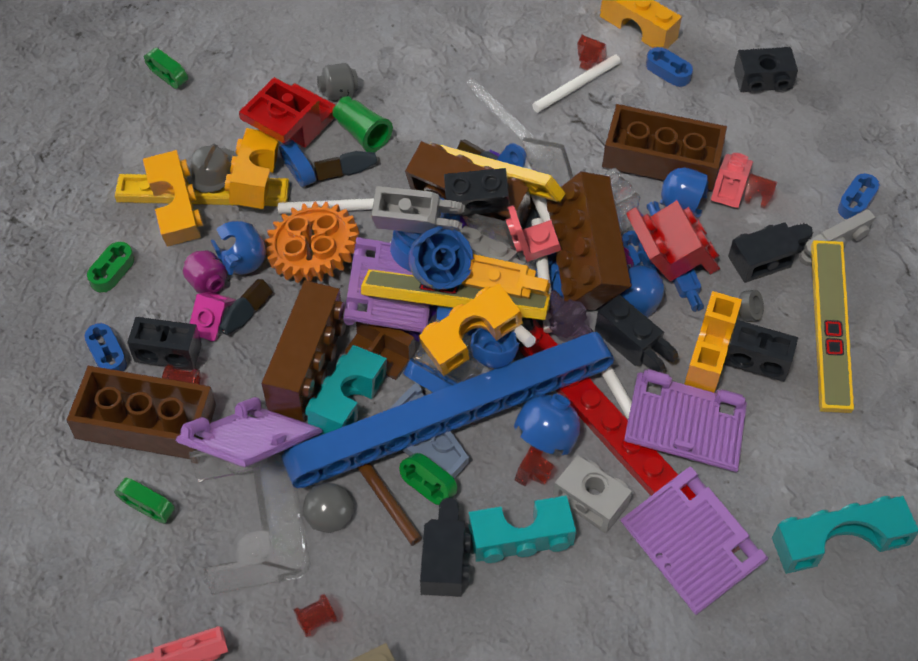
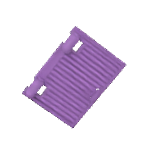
[343,237,430,333]
[624,369,747,472]
[176,397,322,467]
[620,466,768,615]

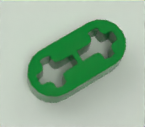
[144,48,188,89]
[87,242,134,293]
[399,453,457,505]
[114,477,175,524]

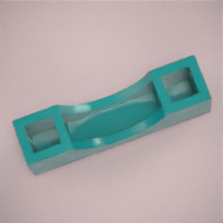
[772,496,918,574]

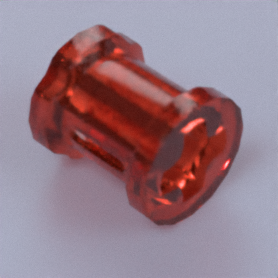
[162,364,201,385]
[293,594,338,638]

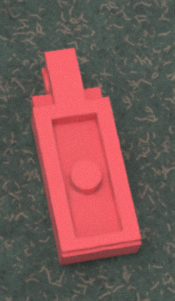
[128,626,228,661]

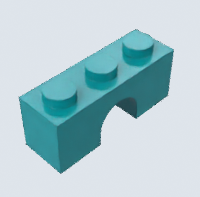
[305,345,387,435]
[468,495,576,563]

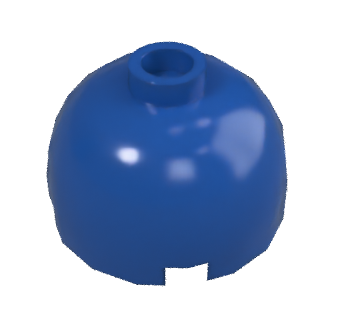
[409,226,473,290]
[514,394,580,455]

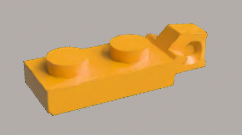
[461,254,551,299]

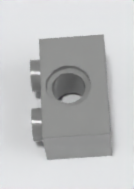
[553,455,632,534]

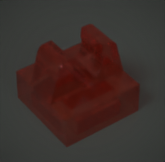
[577,35,607,71]
[745,173,777,208]
[514,446,554,486]

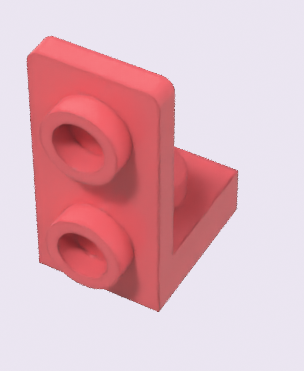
[710,152,753,208]
[506,205,561,262]

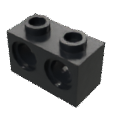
[127,317,202,370]
[724,320,799,382]

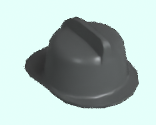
[187,144,238,193]

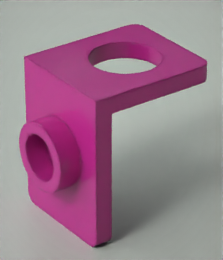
[189,292,236,341]

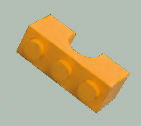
[600,0,682,49]
[225,128,279,209]
[143,150,203,247]
[419,282,522,376]
[684,291,742,393]

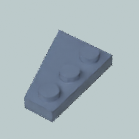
[390,382,469,478]

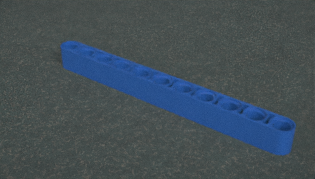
[281,332,614,488]

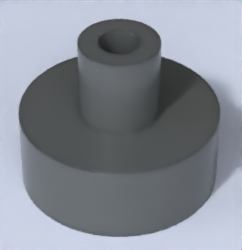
[738,290,764,321]

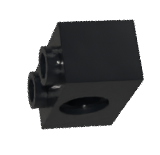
[734,47,798,92]
[444,168,510,217]

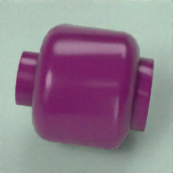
[183,250,227,293]

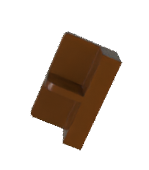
[345,322,415,380]

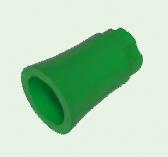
[333,96,393,152]

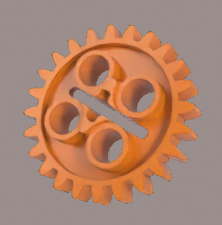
[264,201,360,283]

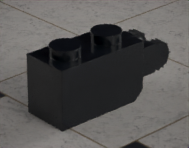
[728,222,813,283]
[595,294,679,372]
[420,497,471,597]

